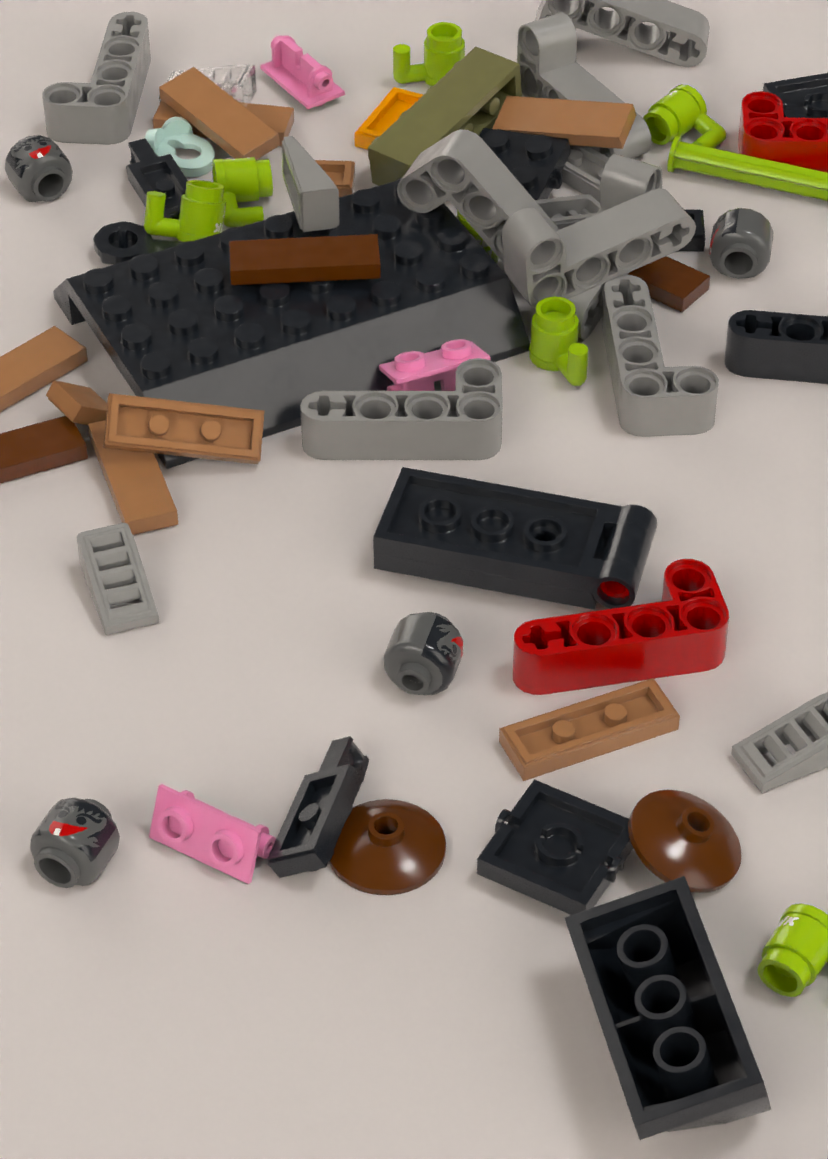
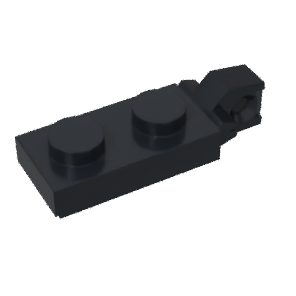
[126,138,188,219]
[267,736,369,878]

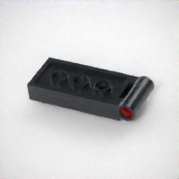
[373,467,657,610]

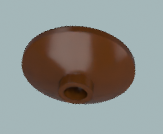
[628,790,741,893]
[329,799,446,895]

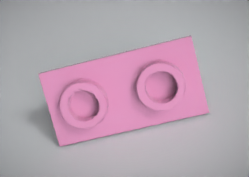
[260,35,345,109]
[379,339,491,391]
[149,784,276,884]

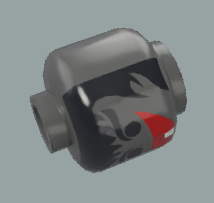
[5,135,73,202]
[709,208,774,279]
[384,612,463,695]
[30,798,120,888]

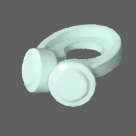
[145,116,215,177]

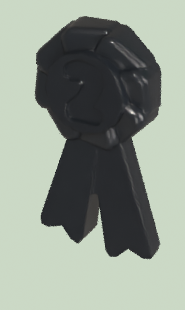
[93,221,183,264]

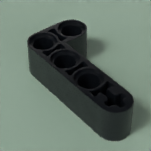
[724,310,828,384]

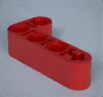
[738,91,828,173]
[513,559,729,695]

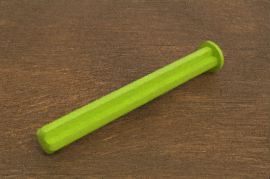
[667,135,828,201]

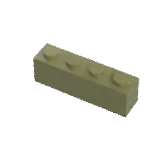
[368,47,522,186]

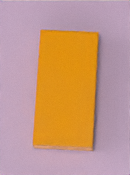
[355,87,423,150]

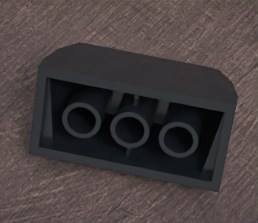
[565,876,771,1140]

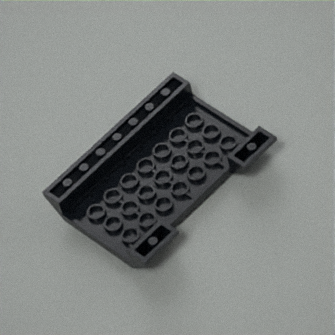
[53,178,530,469]

